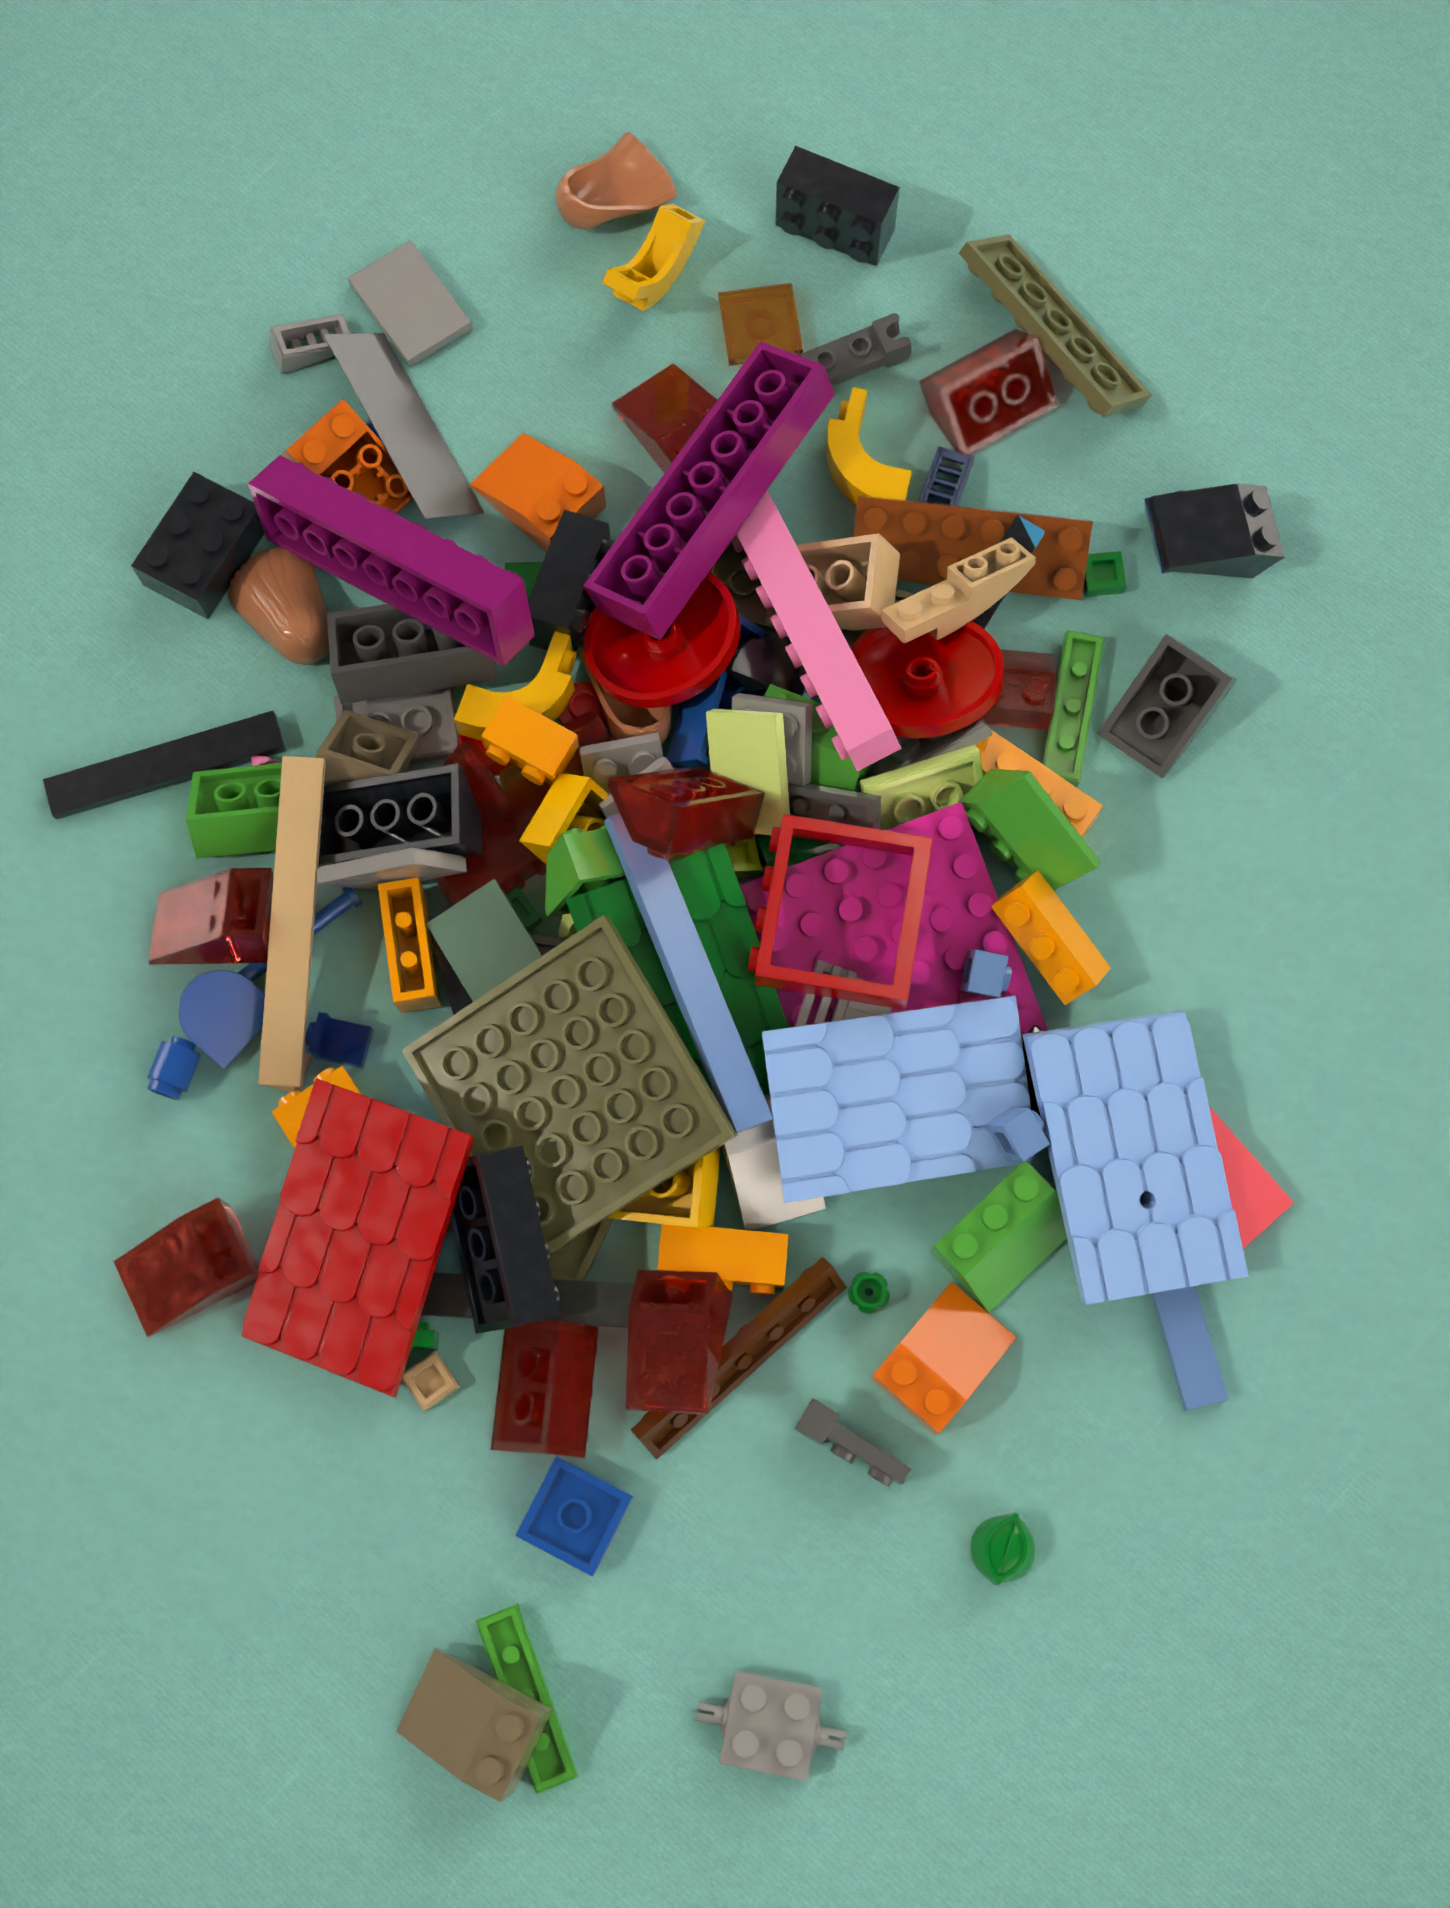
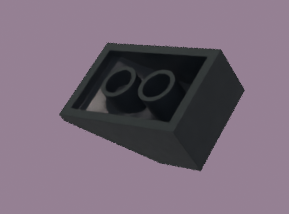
[1147,483,1285,578]

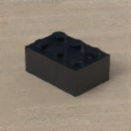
[775,145,900,266]
[131,472,265,620]
[528,509,615,652]

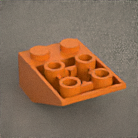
[281,399,413,513]

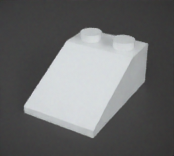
[722,1094,826,1231]

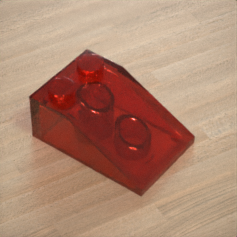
[612,363,717,473]

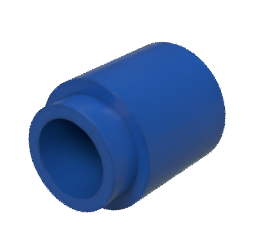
[147,1036,201,1100]

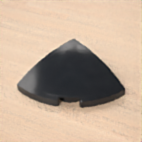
[726,632,806,696]

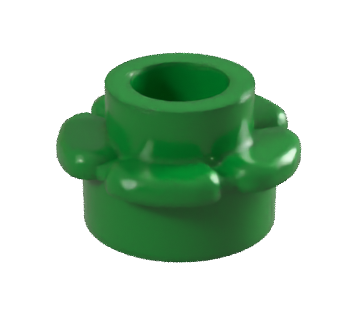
[848,1272,890,1314]

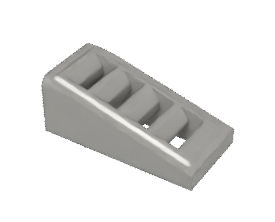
[270,314,351,374]

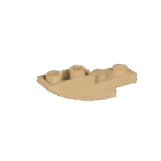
[881,537,1036,644]

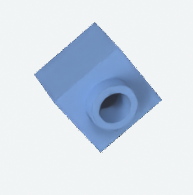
[960,949,1012,998]
[986,1107,1050,1162]

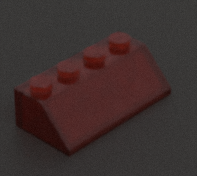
[608,766,765,859]

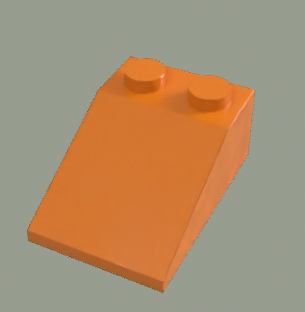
[470,433,606,552]
[870,1281,1017,1435]

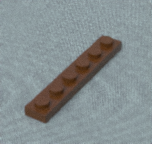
[631,1257,847,1460]

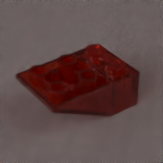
[148,868,274,965]
[113,1197,259,1337]
[626,1270,733,1415]

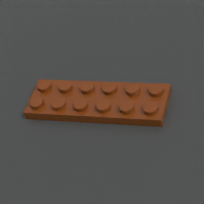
[853,495,1093,600]

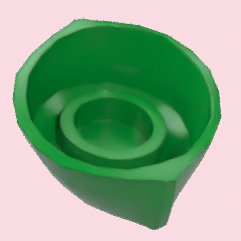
[970,1513,1035,1585]

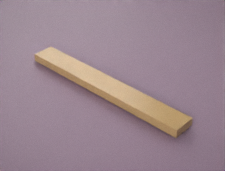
[258,756,326,1087]

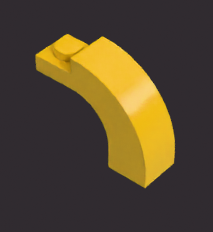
[602,204,705,311]
[826,387,912,507]
[454,631,576,740]

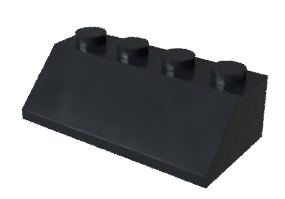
[318,763,482,868]
[451,1145,560,1334]

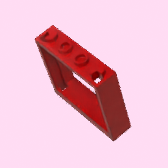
[748,814,933,1010]

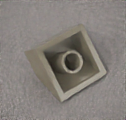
[316,709,420,786]

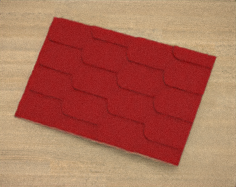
[241,1078,474,1398]

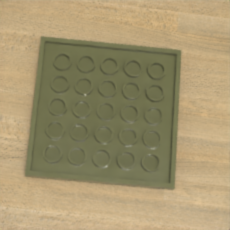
[402,915,738,1254]

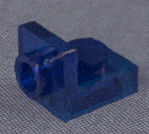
[306,1012,374,1069]

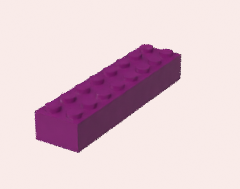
[583,341,835,640]
[248,455,535,666]

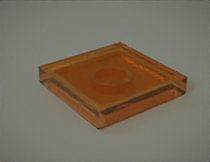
[718,283,803,366]

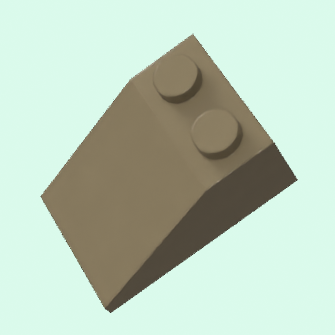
[396,1648,552,1802]

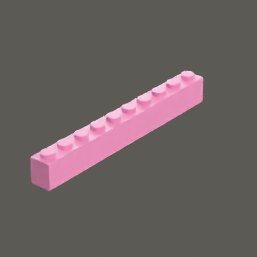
[731,490,902,771]

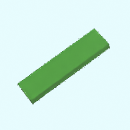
[1041,630,1105,787]
[476,1604,579,1794]

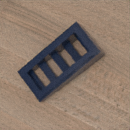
[919,446,975,506]

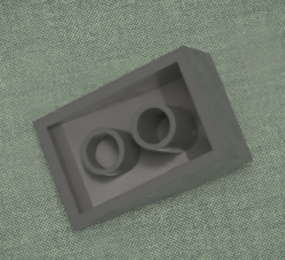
[1097,634,1237,778]

